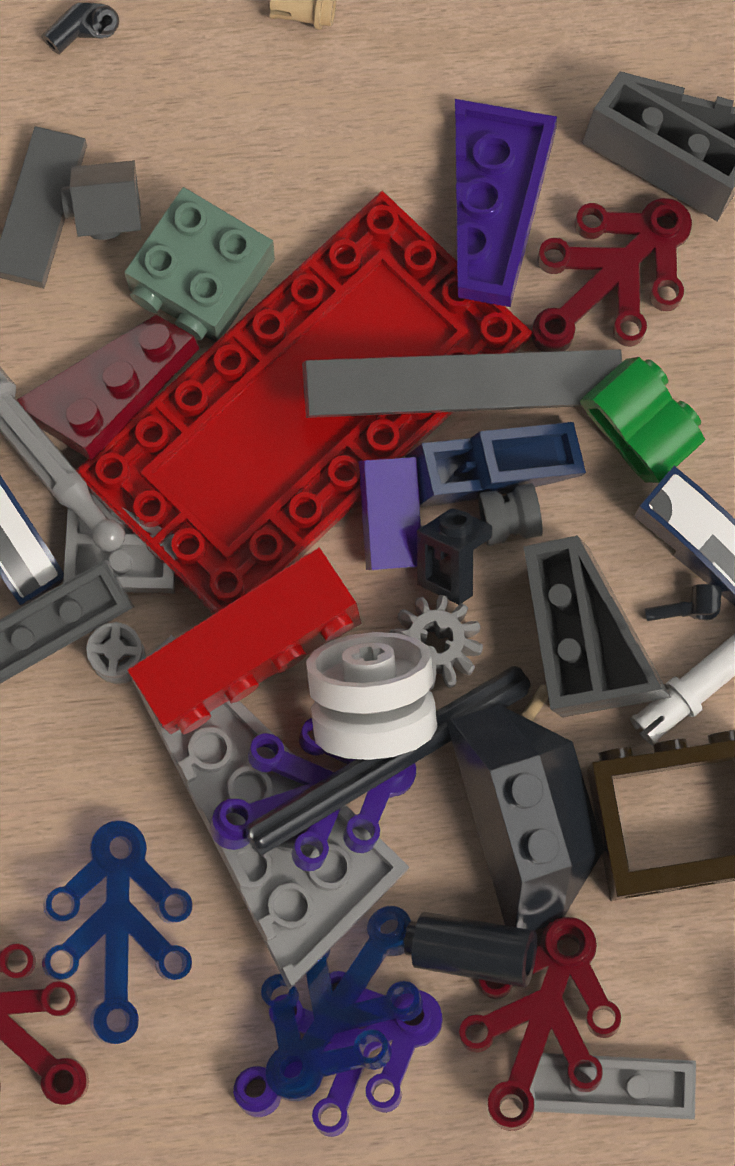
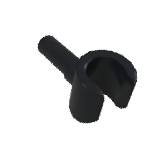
[645,584,722,621]

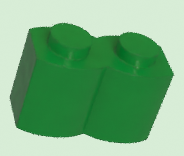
[580,357,706,483]

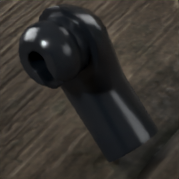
[42,3,120,55]

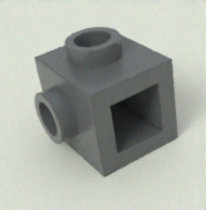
[61,160,141,240]

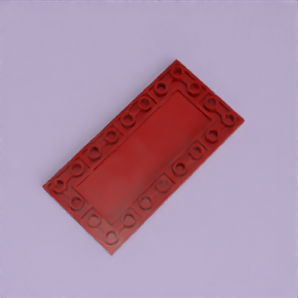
[76,191,533,615]

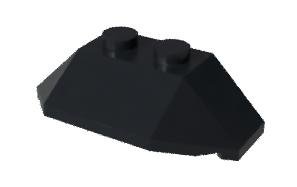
[446,705,604,930]

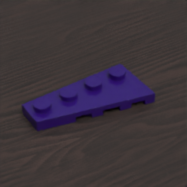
[455,99,557,307]

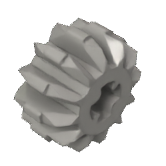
[390,595,483,690]

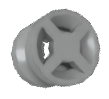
[86,622,146,684]

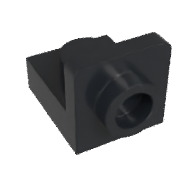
[417,508,493,605]

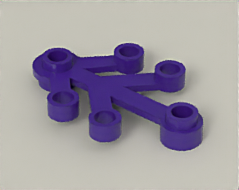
[210,718,416,871]
[233,971,443,1137]

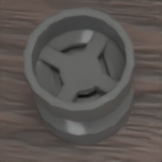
[478,483,543,546]

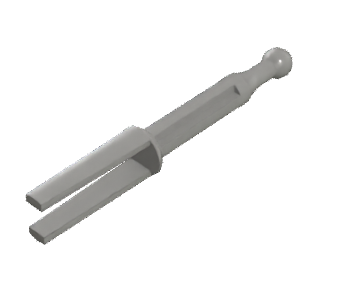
[0,367,125,552]

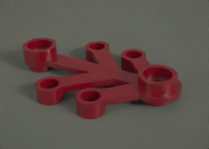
[532,198,692,352]
[459,917,621,1131]
[0,944,89,1105]

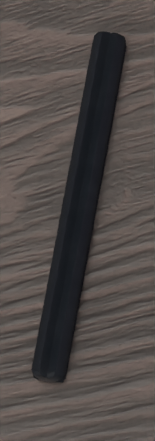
[245,666,531,854]

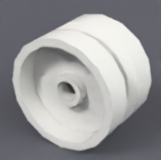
[306,632,437,760]

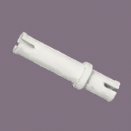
[630,634,735,746]

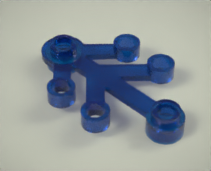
[42,820,193,1044]
[261,906,423,1101]

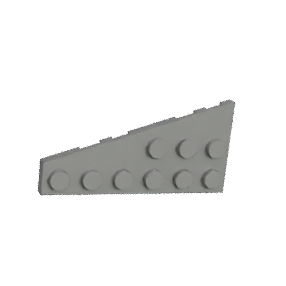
[131,635,409,990]

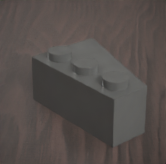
[582,71,735,222]
[523,535,671,718]

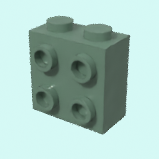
[124,187,275,343]

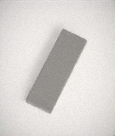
[521,1053,696,1120]

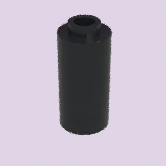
[404,912,537,988]

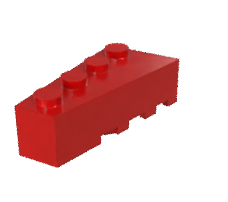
[127,547,362,735]

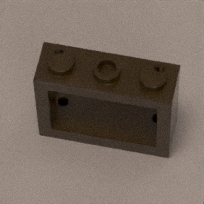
[587,730,735,901]

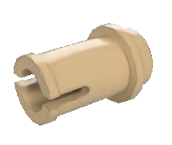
[269,0,337,30]

